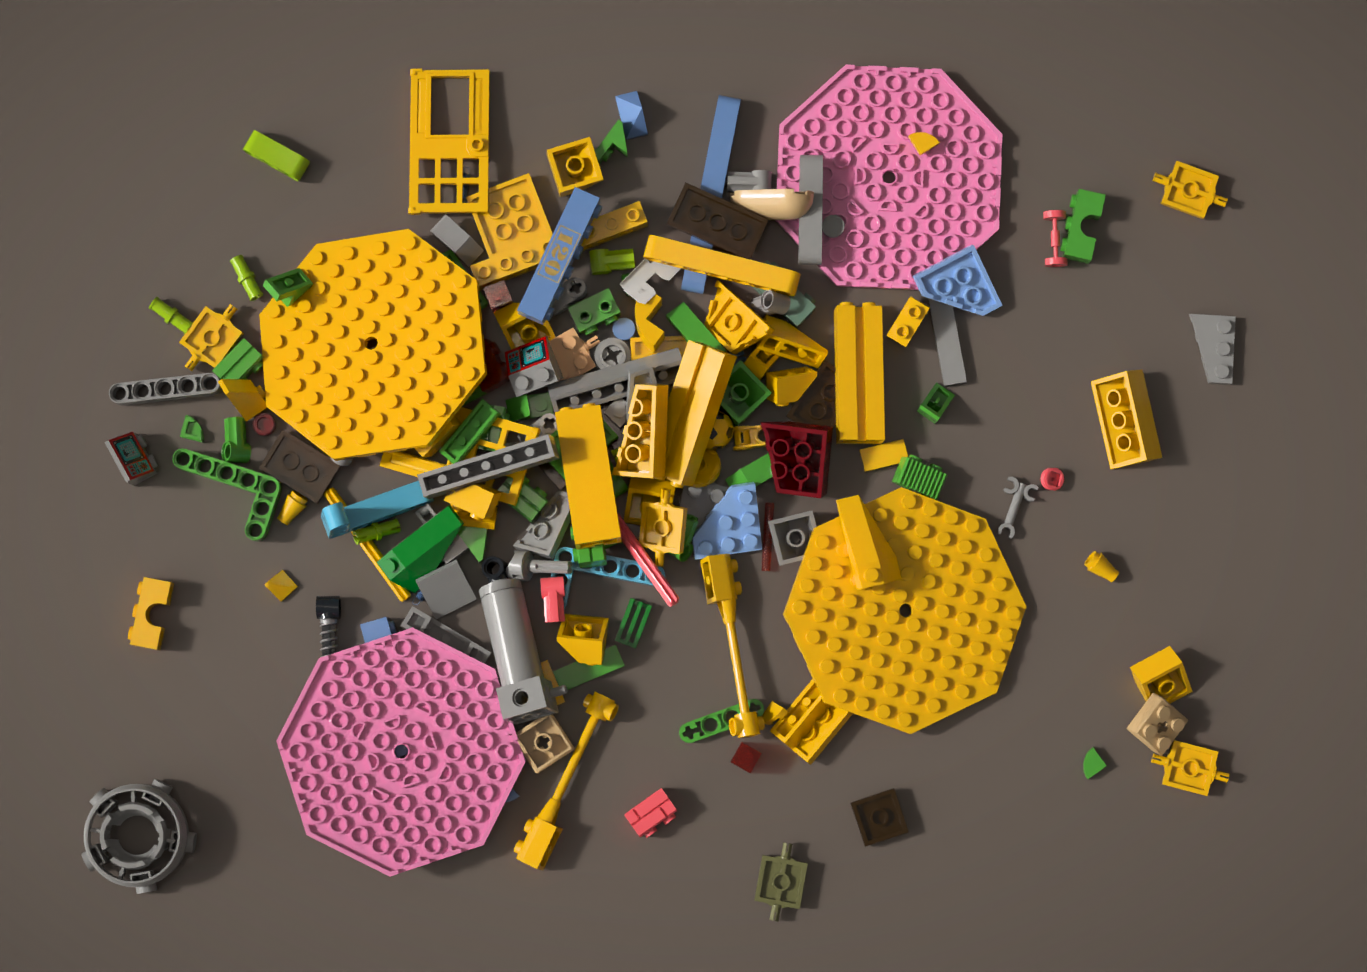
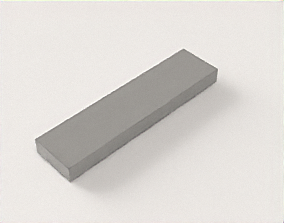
[928,298,967,386]

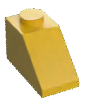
[744,348,780,381]
[766,366,817,406]
[218,379,267,422]

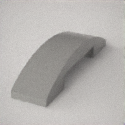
[401,606,491,664]

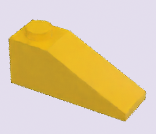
[757,315,828,368]

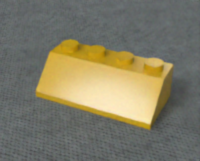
[1091,369,1163,469]

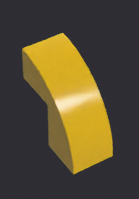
[635,292,665,353]

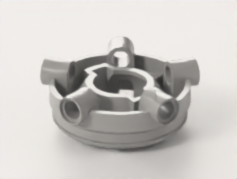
[81,779,197,894]

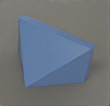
[615,91,648,140]

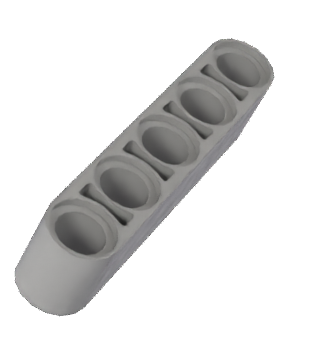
[798,155,823,265]
[109,373,222,406]

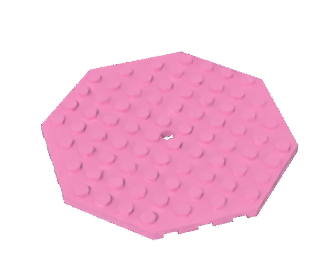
[775,64,1003,290]
[276,627,525,877]

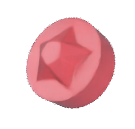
[1041,468,1064,490]

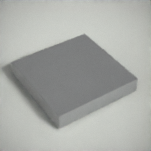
[416,559,477,619]

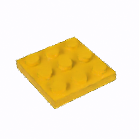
[466,173,553,258]

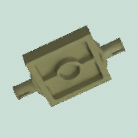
[754,842,808,922]

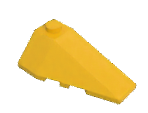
[836,495,902,590]

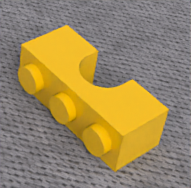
[128,577,174,650]

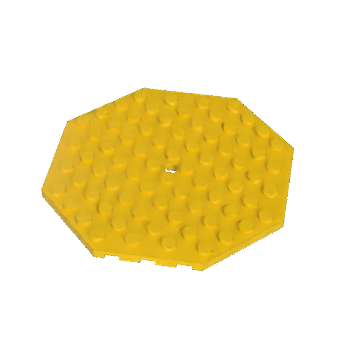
[259,229,487,461]
[783,487,1027,734]

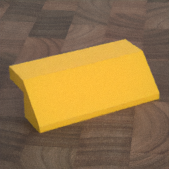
[770,679,853,765]

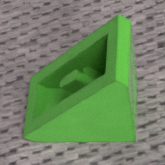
[916,382,955,424]
[458,526,489,563]

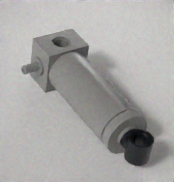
[479,556,568,725]

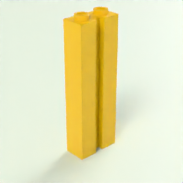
[834,302,885,444]
[656,340,737,489]
[555,403,622,550]

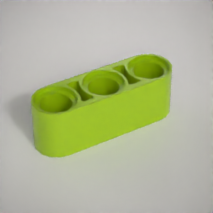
[243,130,310,182]

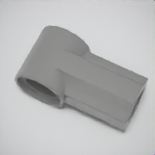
[727,170,772,192]
[746,290,791,317]

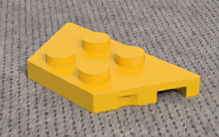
[704,280,775,354]

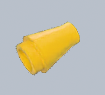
[277,490,308,525]
[1084,551,1119,582]

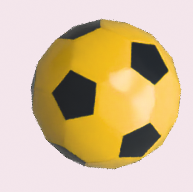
[706,410,734,450]

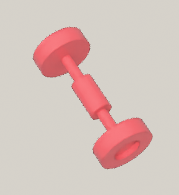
[1043,210,1068,267]

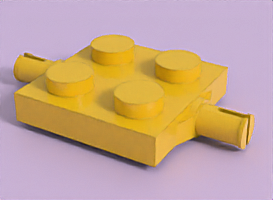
[1152,161,1228,219]
[179,304,243,371]
[639,488,688,567]
[1151,740,1230,796]

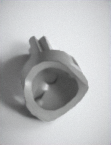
[506,550,572,582]

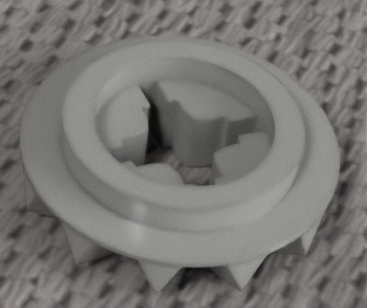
[594,338,631,369]

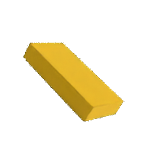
[859,439,908,472]

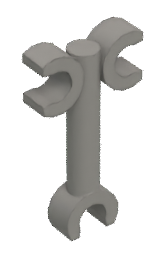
[997,477,1039,539]

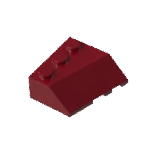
[760,421,833,498]

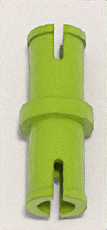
[230,255,263,301]
[149,297,193,334]
[353,518,401,545]

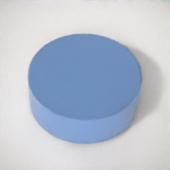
[613,318,635,341]

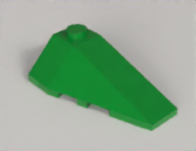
[377,505,464,593]

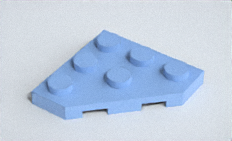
[913,245,1003,316]
[692,482,762,560]

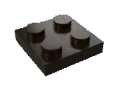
[850,788,909,847]

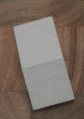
[430,214,484,267]

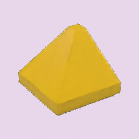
[264,570,298,602]

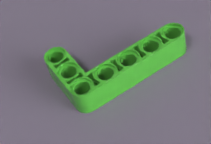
[172,448,282,542]

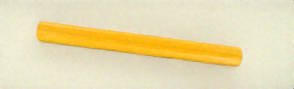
[324,487,411,602]

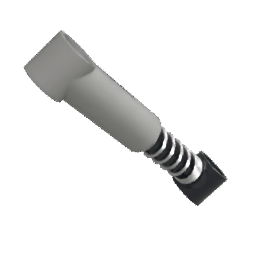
[316,596,341,658]

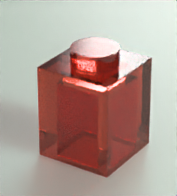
[483,280,513,312]
[730,742,762,773]

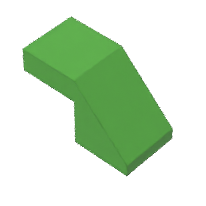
[725,453,773,487]

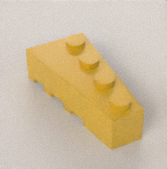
[612,383,668,478]

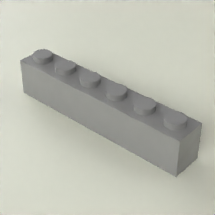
[547,348,682,412]
[417,434,560,499]

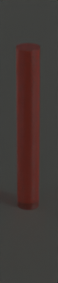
[761,503,774,572]

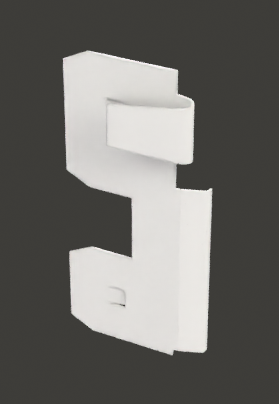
[620,259,681,304]

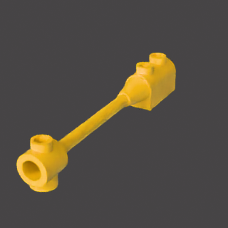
[700,554,765,738]
[514,692,619,871]

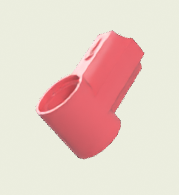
[540,576,565,623]

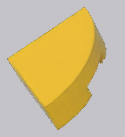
[908,132,940,156]
[762,701,788,725]

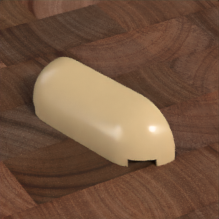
[730,189,814,220]

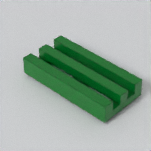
[614,598,652,649]

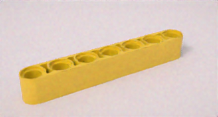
[643,235,801,296]

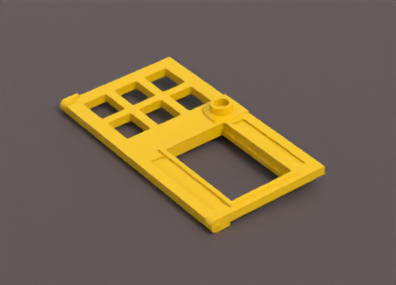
[408,69,490,215]
[379,407,540,506]

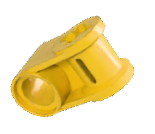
[733,425,766,451]

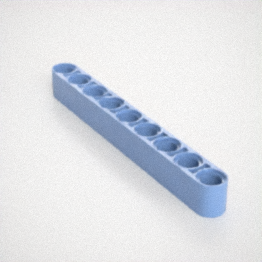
[681,95,741,294]

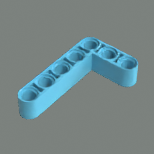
[321,481,434,539]
[551,547,665,610]

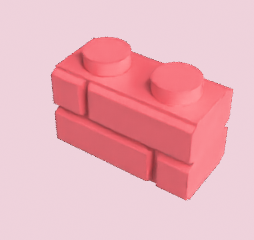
[624,788,678,838]

